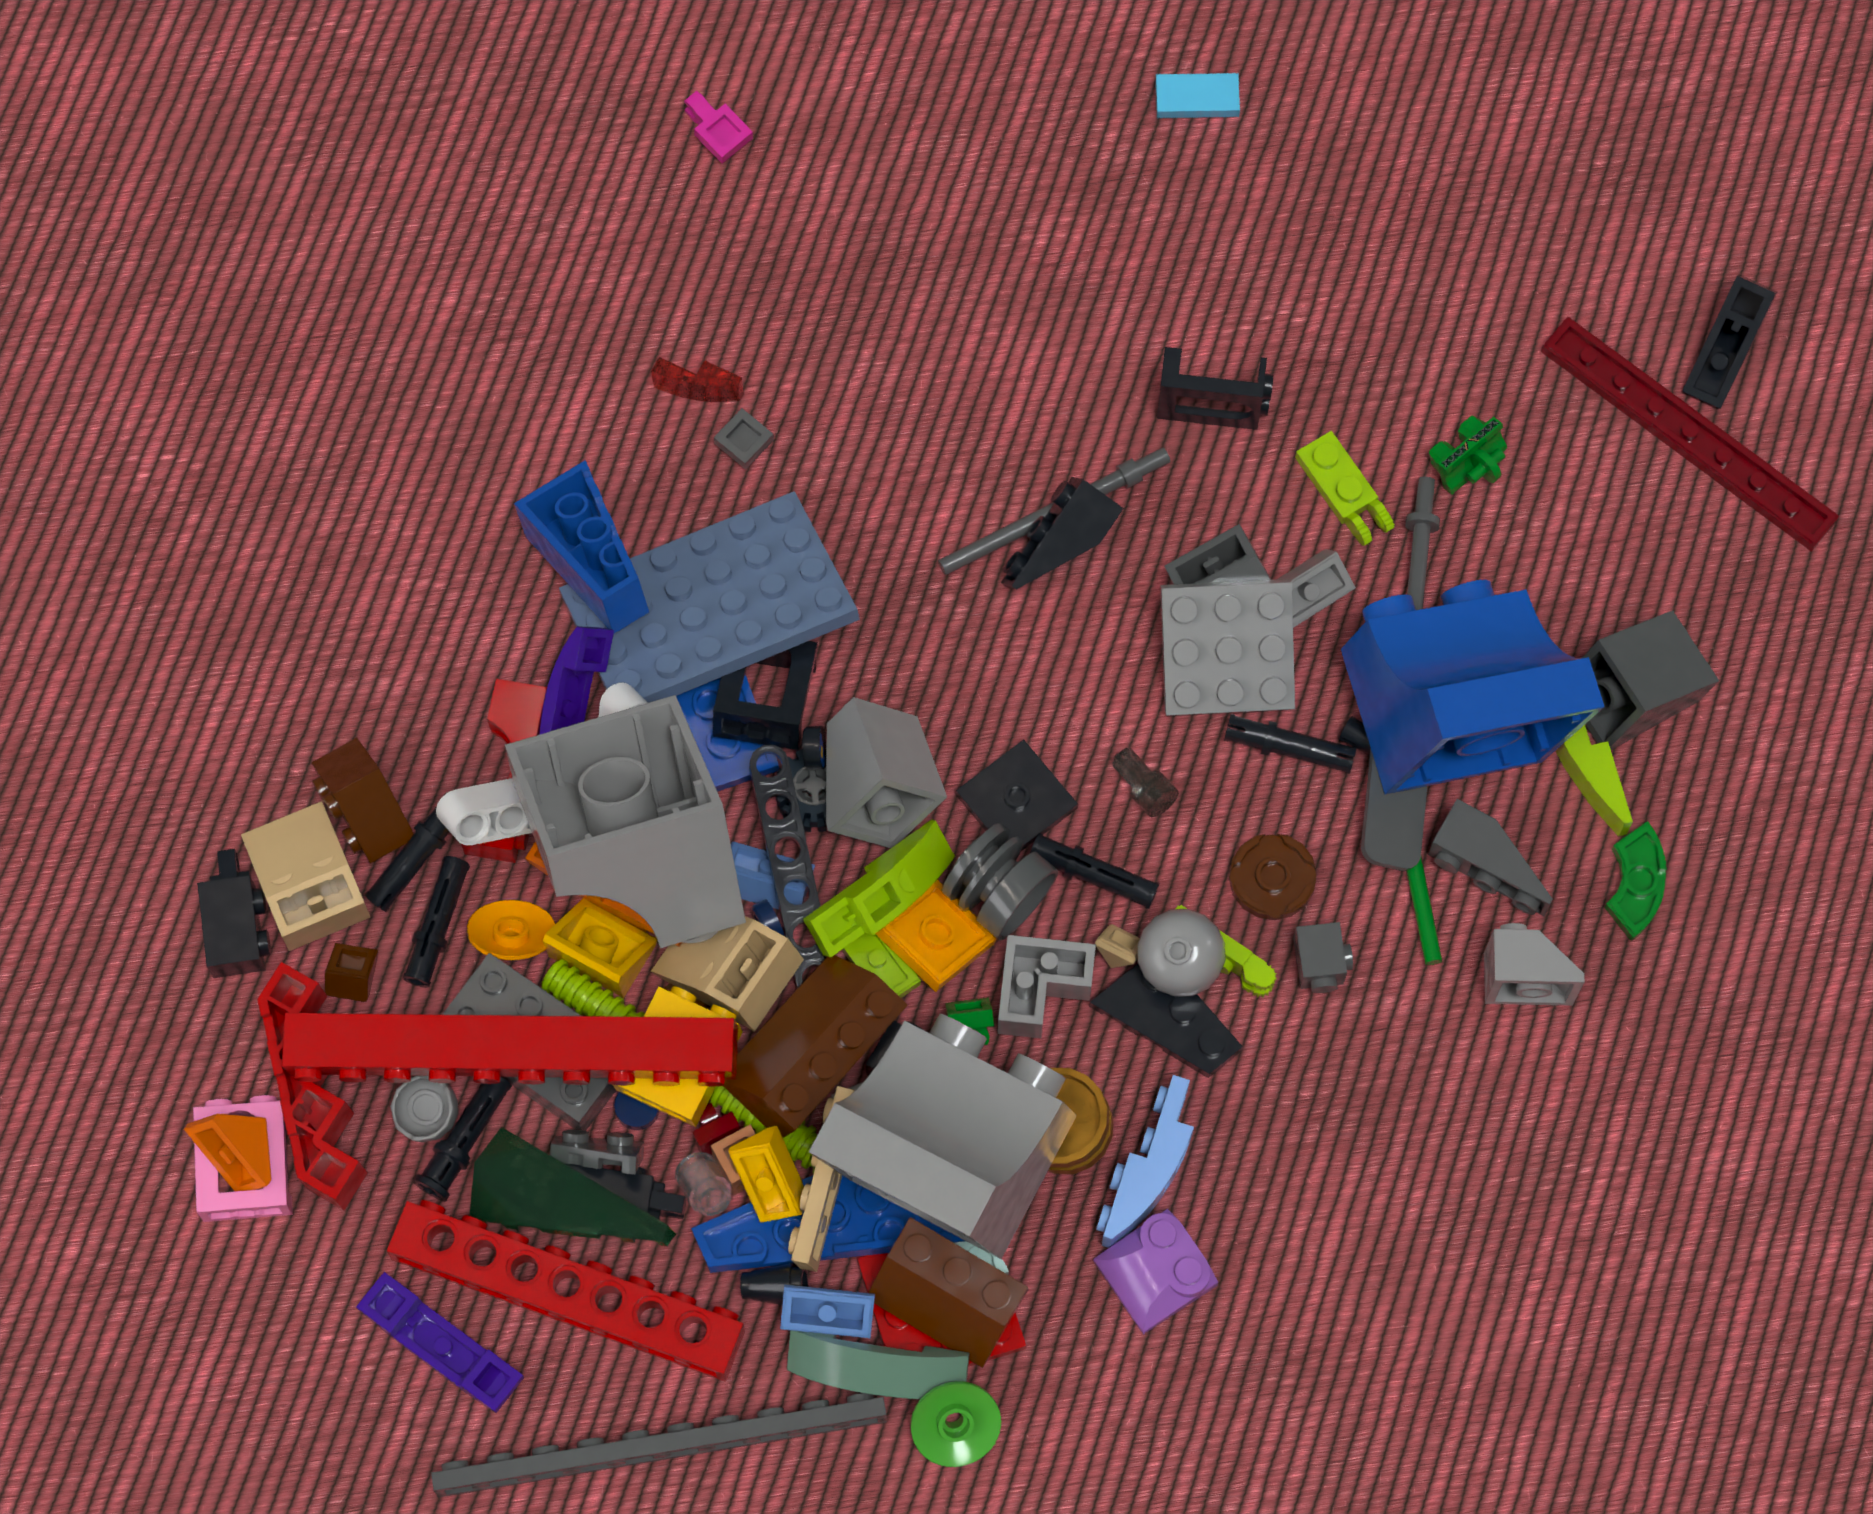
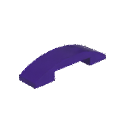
[540,626,614,734]
[356,1272,524,1413]

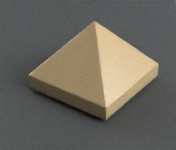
[1095,924,1140,968]

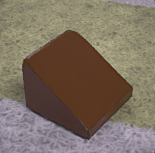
[325,943,378,1002]

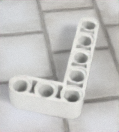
[436,683,648,845]

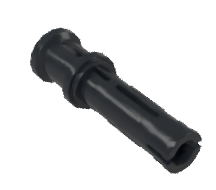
[413,1077,512,1202]

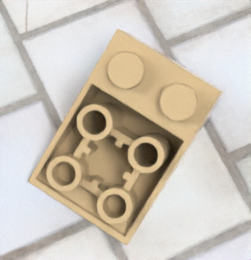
[241,801,370,951]
[651,916,804,1032]

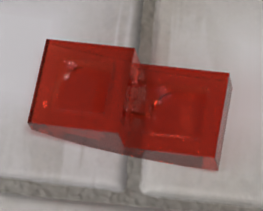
[651,357,744,402]

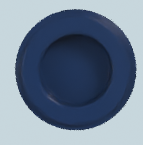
[751,899,785,936]
[614,1092,659,1130]

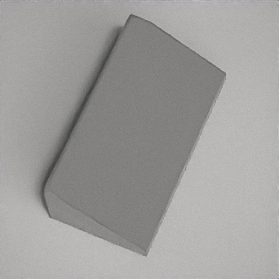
[1276,549,1356,628]

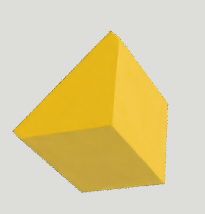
[543,898,657,999]

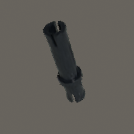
[1224,714,1357,774]
[365,792,450,912]
[1030,833,1160,909]
[403,856,470,988]

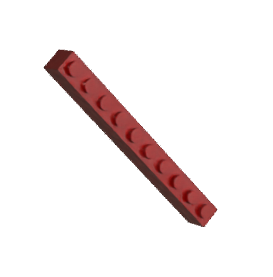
[282,1013,738,1087]

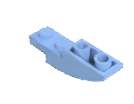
[1096,1075,1194,1248]

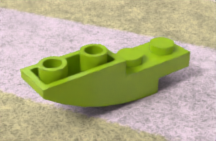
[803,819,955,958]

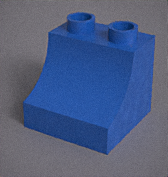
[1341,580,1605,794]

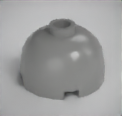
[1137,909,1226,997]

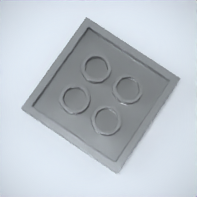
[1161,579,1295,716]

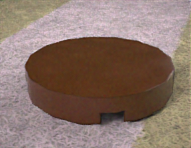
[1229,834,1316,920]

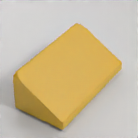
[728,1126,804,1223]

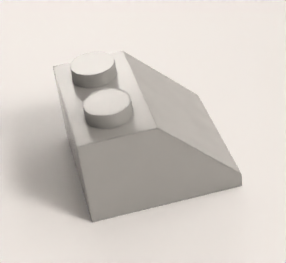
[1484,923,1585,1006]

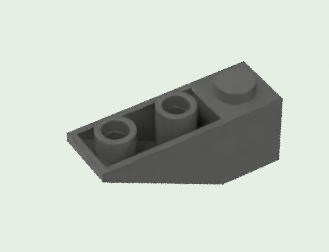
[1428,799,1553,916]

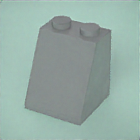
[826,697,947,848]

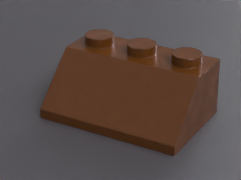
[869,1217,1029,1368]

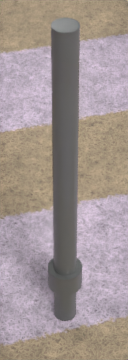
[938,447,1171,575]

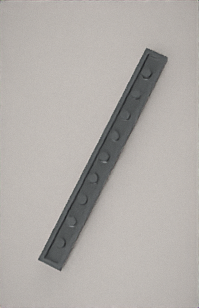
[431,1393,887,1498]

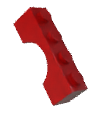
[461,679,547,863]

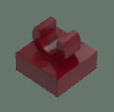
[692,1103,741,1164]

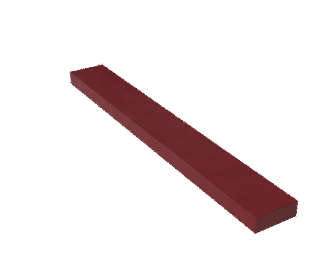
[1541,317,1839,552]

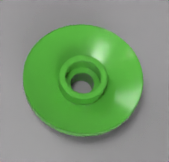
[910,1381,1001,1467]

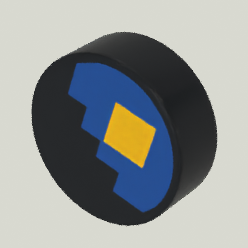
[802,725,826,770]

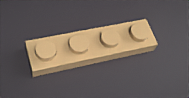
[788,1086,855,1272]

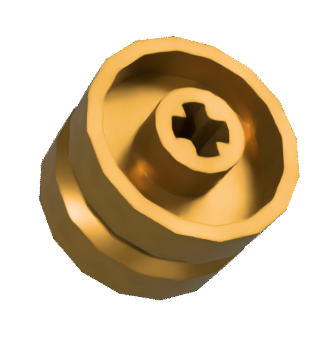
[1048,1068,1114,1174]

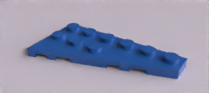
[691,1175,965,1273]

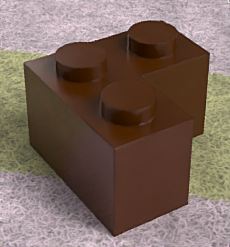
[311,737,414,863]

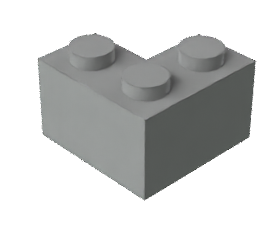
[998,935,1096,1038]

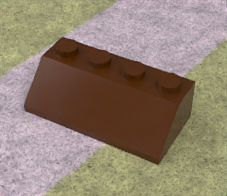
[724,955,908,1138]

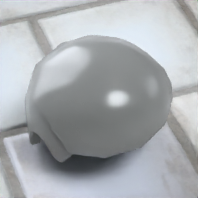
[390,1076,458,1142]

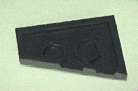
[1089,964,1243,1078]

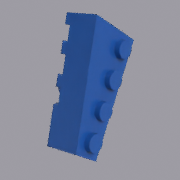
[514,460,649,634]

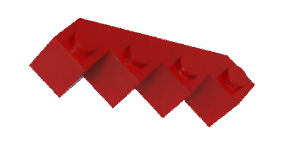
[257,962,368,1211]

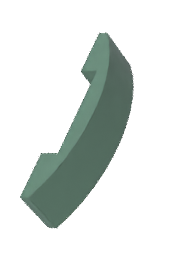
[787,1330,970,1399]

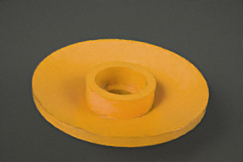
[467,900,555,960]

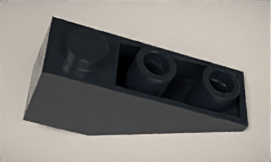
[1001,477,1124,590]

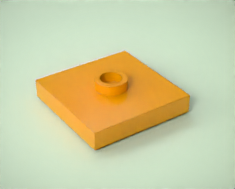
[876,879,997,992]

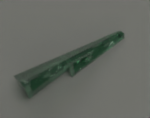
[469,1127,676,1246]

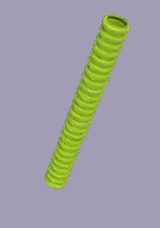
[541,959,818,1174]

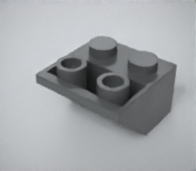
[1164,524,1271,585]

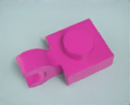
[684,91,753,164]

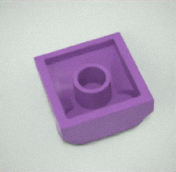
[1093,1209,1218,1334]

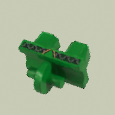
[1429,415,1507,495]

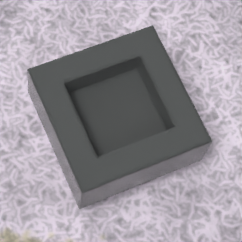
[714,408,774,470]

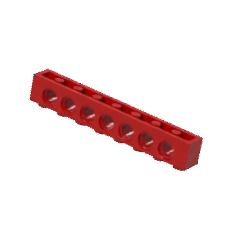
[387,1200,745,1382]

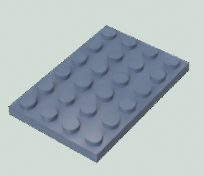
[559,491,860,703]

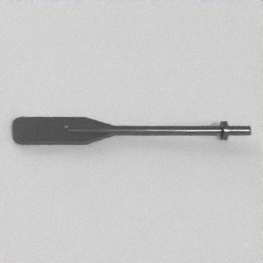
[1361,477,1440,871]

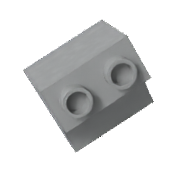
[505,695,746,948]
[809,1014,1077,1259]

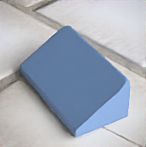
[731,841,815,910]
[780,1285,875,1338]

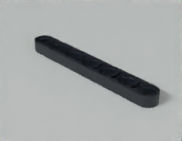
[749,745,827,989]

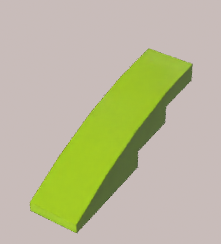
[1556,725,1633,837]

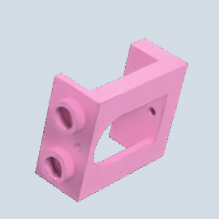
[193,1095,293,1222]

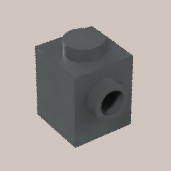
[1293,922,1353,993]

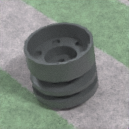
[942,822,1058,941]

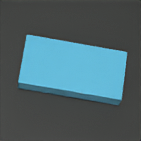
[1156,73,1240,118]

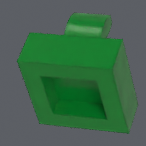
[945,997,994,1045]

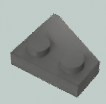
[550,1130,644,1174]

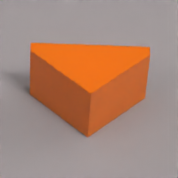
[184,1114,271,1192]

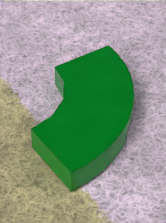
[1604,821,1667,942]

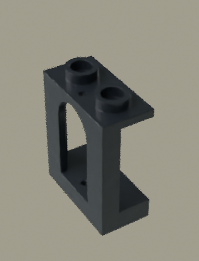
[1157,347,1274,430]
[713,641,818,750]

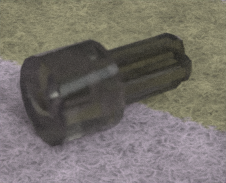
[1112,747,1179,818]

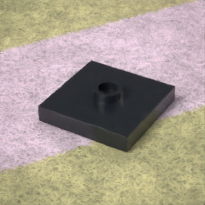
[956,739,1078,851]

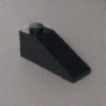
[1682,274,1778,409]

